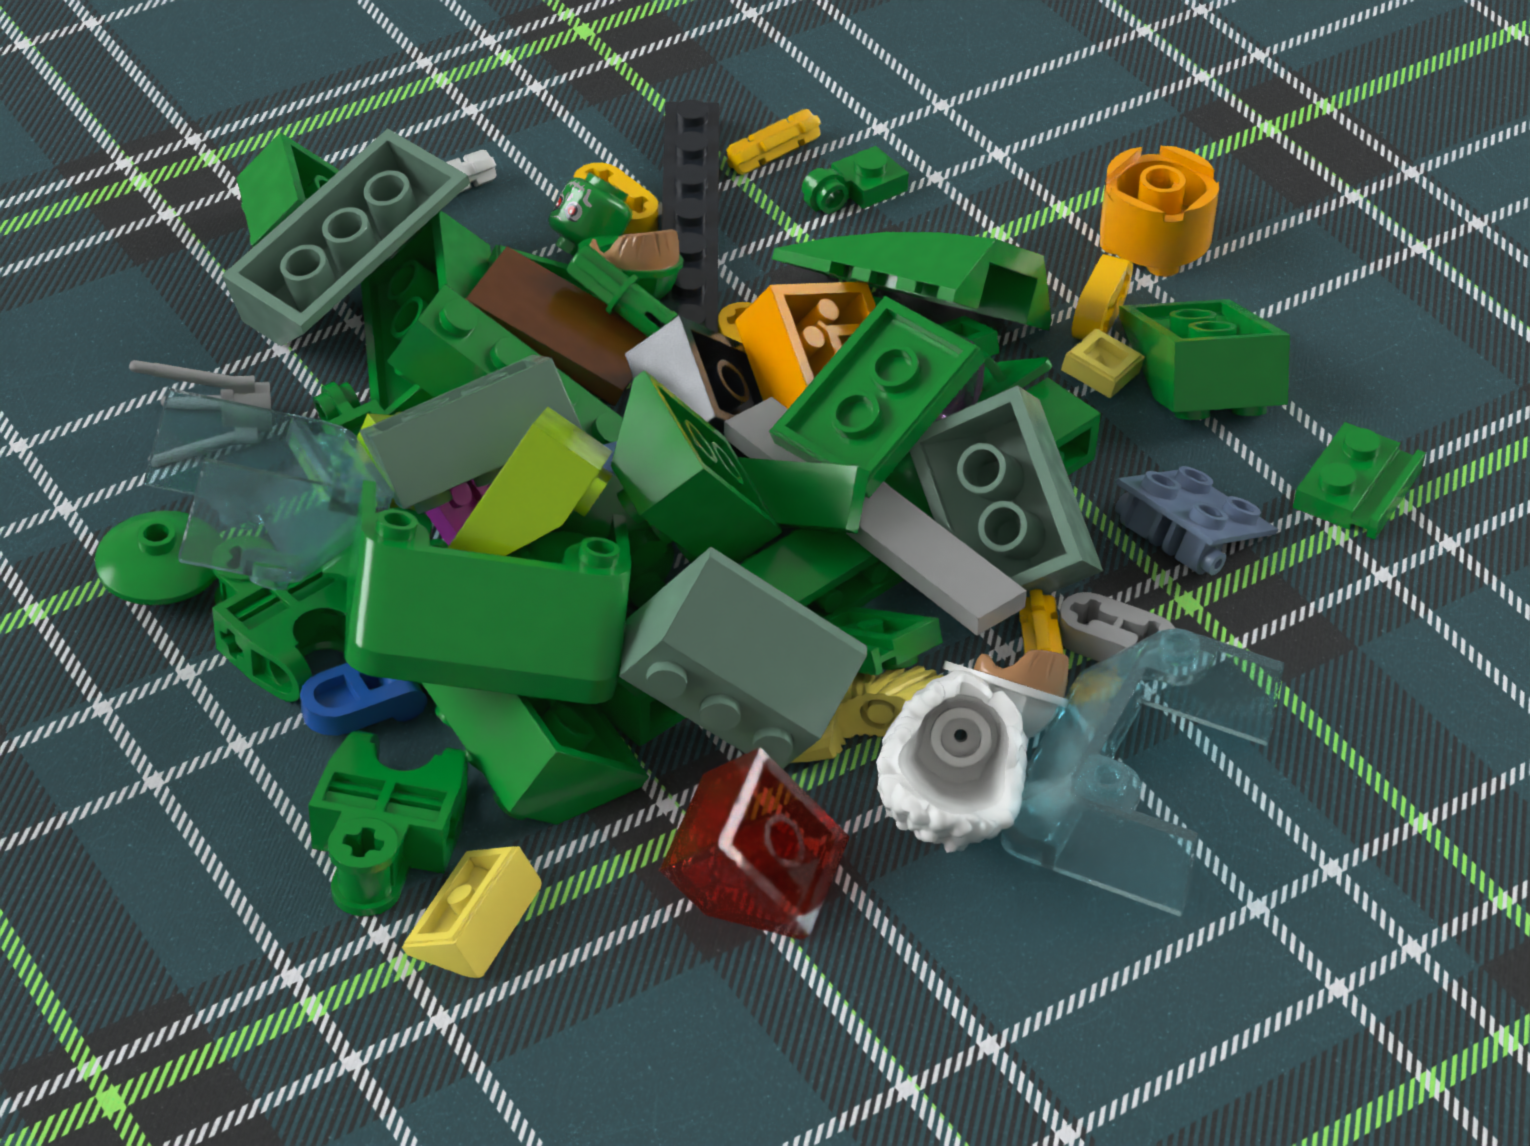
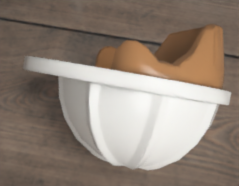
[943,650,1069,739]

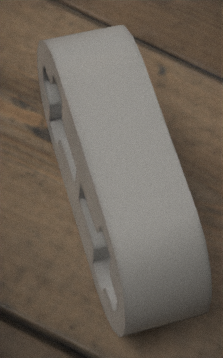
[1059,592,1178,677]

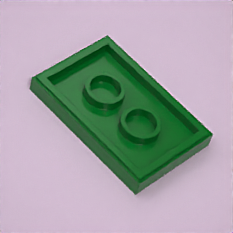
[769,296,985,498]

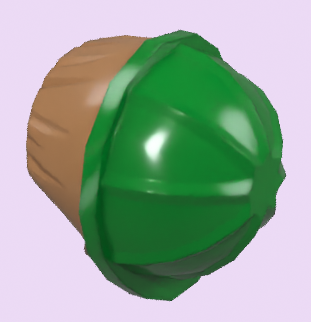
[577,229,684,300]

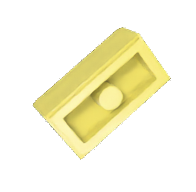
[402,846,542,978]

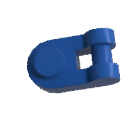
[300,663,428,736]

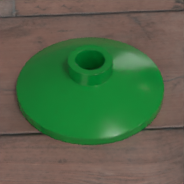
[95,511,222,605]

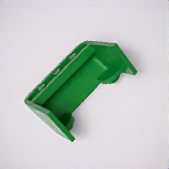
[345,480,631,704]

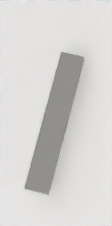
[724,397,1026,635]

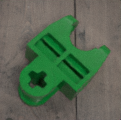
[211,534,347,702]
[308,731,469,916]

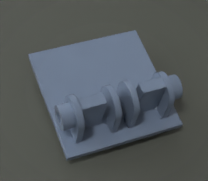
[1115,466,1278,575]

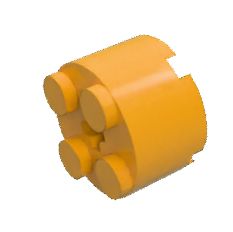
[1100,146,1219,277]

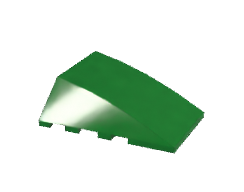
[772,232,1052,331]

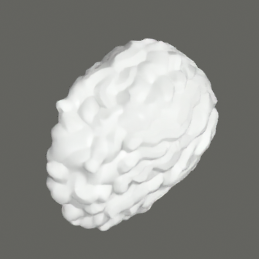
[876,670,1028,853]

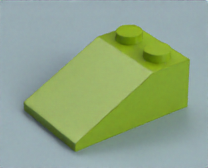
[448,407,613,556]

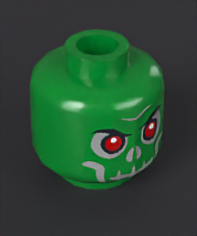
[548,172,633,256]

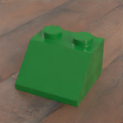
[236,132,340,247]

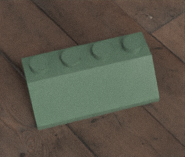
[222,128,470,346]

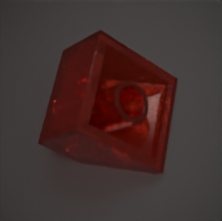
[659,747,850,940]

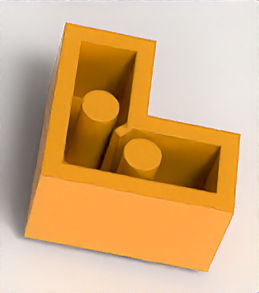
[735,282,876,409]

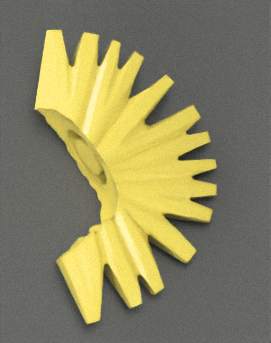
[791,666,944,763]

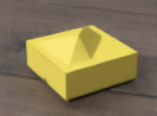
[1061,328,1145,398]

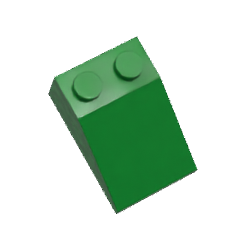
[1119,299,1290,420]

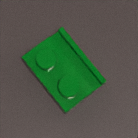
[1293,422,1426,540]
[823,606,943,676]

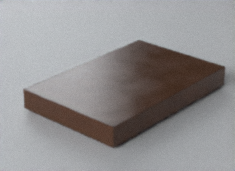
[466,246,648,406]

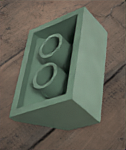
[360,354,583,514]
[910,385,1103,597]
[619,547,867,773]

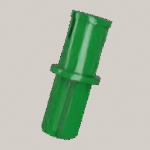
[567,246,678,337]

